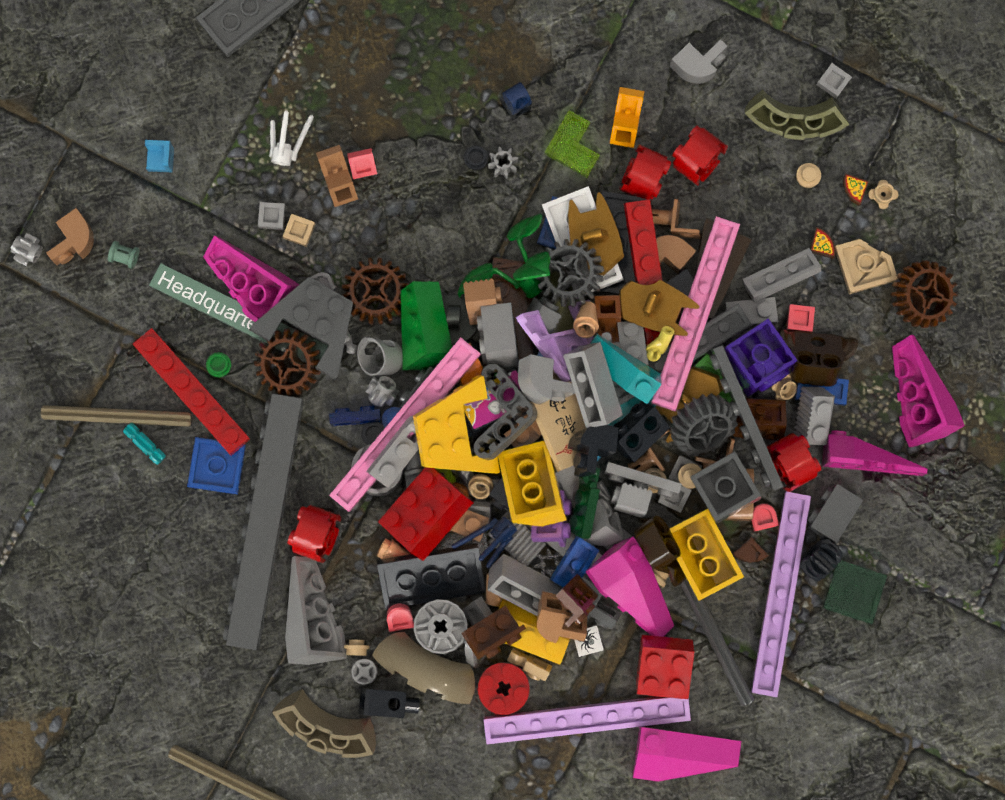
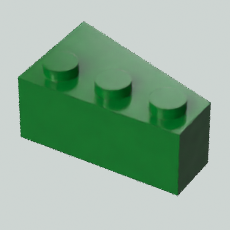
[401,281,452,370]

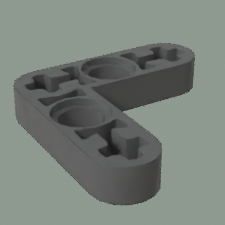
[474,364,537,460]

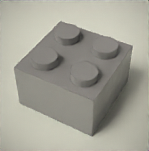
[477,303,519,373]

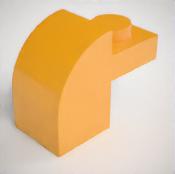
[610,87,644,148]

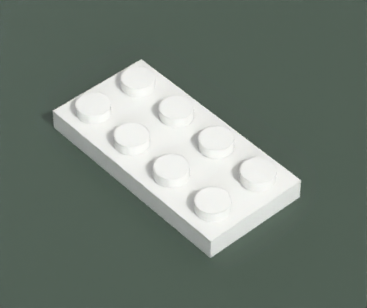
[542,186,624,292]

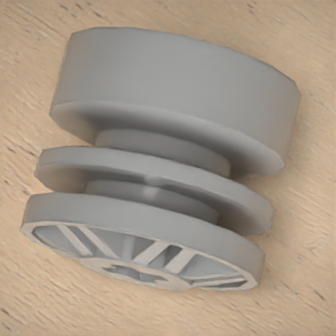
[414,599,468,654]

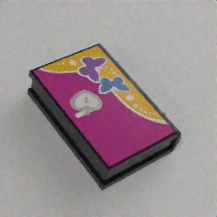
[463,368,527,439]

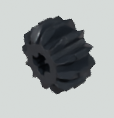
[799,538,843,582]

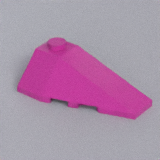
[203,235,299,322]
[892,335,965,447]
[822,431,928,476]
[585,537,674,637]
[633,726,741,782]

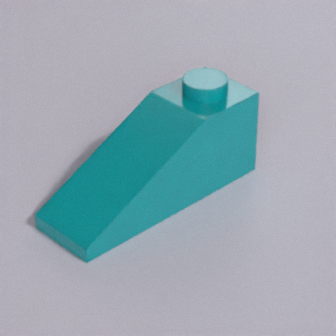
[590,334,662,404]

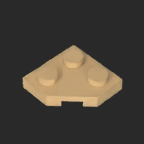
[835,239,898,295]

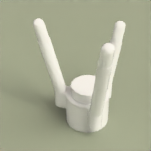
[269,111,314,166]

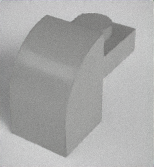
[670,39,728,84]
[518,355,575,404]

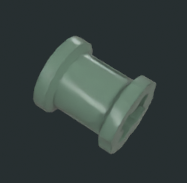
[108,240,140,269]

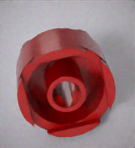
[672,126,728,186]
[619,144,671,200]
[767,433,821,492]
[288,505,341,563]
[478,663,529,715]

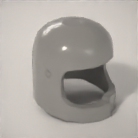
[357,337,403,376]

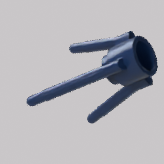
[452,516,517,568]

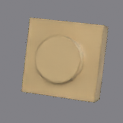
[283,214,315,247]

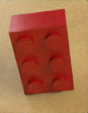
[378,467,474,561]

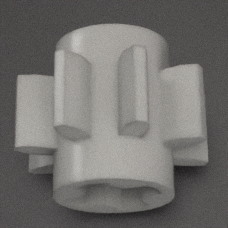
[488,147,518,179]
[11,233,42,266]
[365,376,399,407]

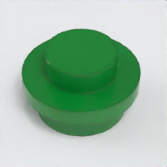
[206,352,231,378]

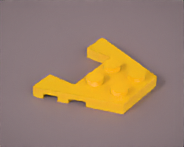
[413,375,500,474]

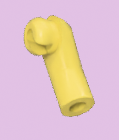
[646,326,674,362]

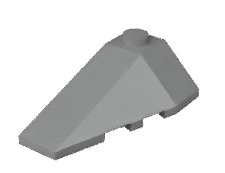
[285,556,347,665]

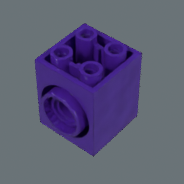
[724,318,798,397]

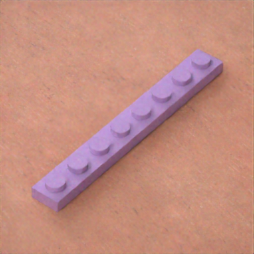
[751,491,811,697]
[483,697,691,744]

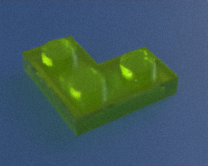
[544,110,600,178]

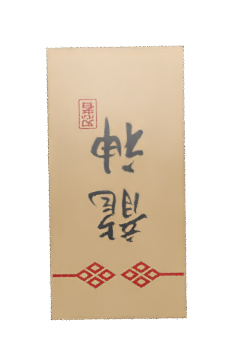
[532,370,586,472]

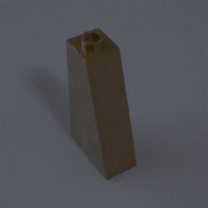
[694,218,752,322]

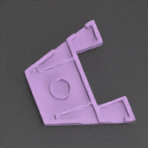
[516,300,594,382]

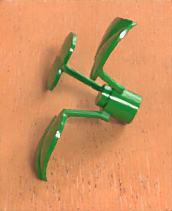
[458,213,551,298]

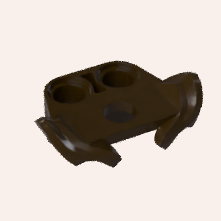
[781,329,858,387]
[635,515,686,587]

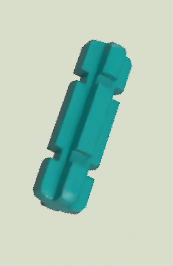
[123,423,166,465]

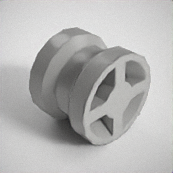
[351,659,378,685]

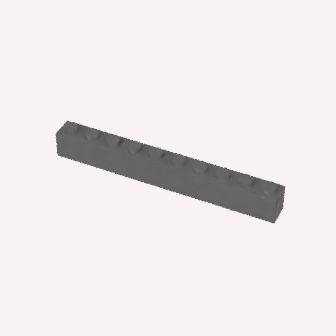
[223,394,304,651]

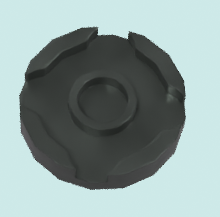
[442,295,478,346]

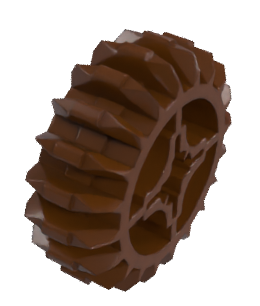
[342,258,409,325]
[890,260,959,328]
[254,328,321,397]

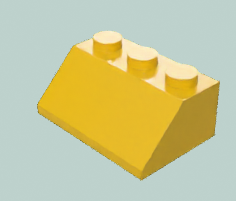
[498,441,567,527]
[670,509,744,601]
[499,599,570,665]

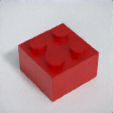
[636,635,694,699]

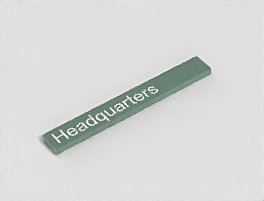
[149,263,328,367]

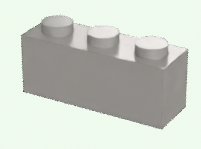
[563,342,623,428]
[487,554,562,616]

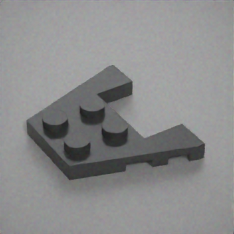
[249,277,353,380]

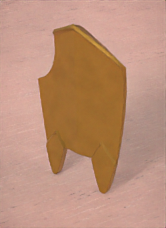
[568,192,624,276]
[619,280,700,336]
[647,367,723,443]

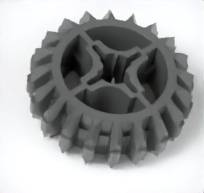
[536,239,604,307]
[669,393,738,456]

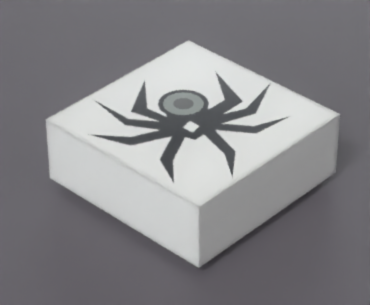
[574,626,603,657]

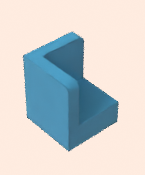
[145,140,174,172]

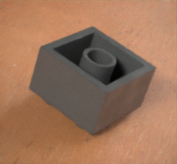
[690,451,761,524]

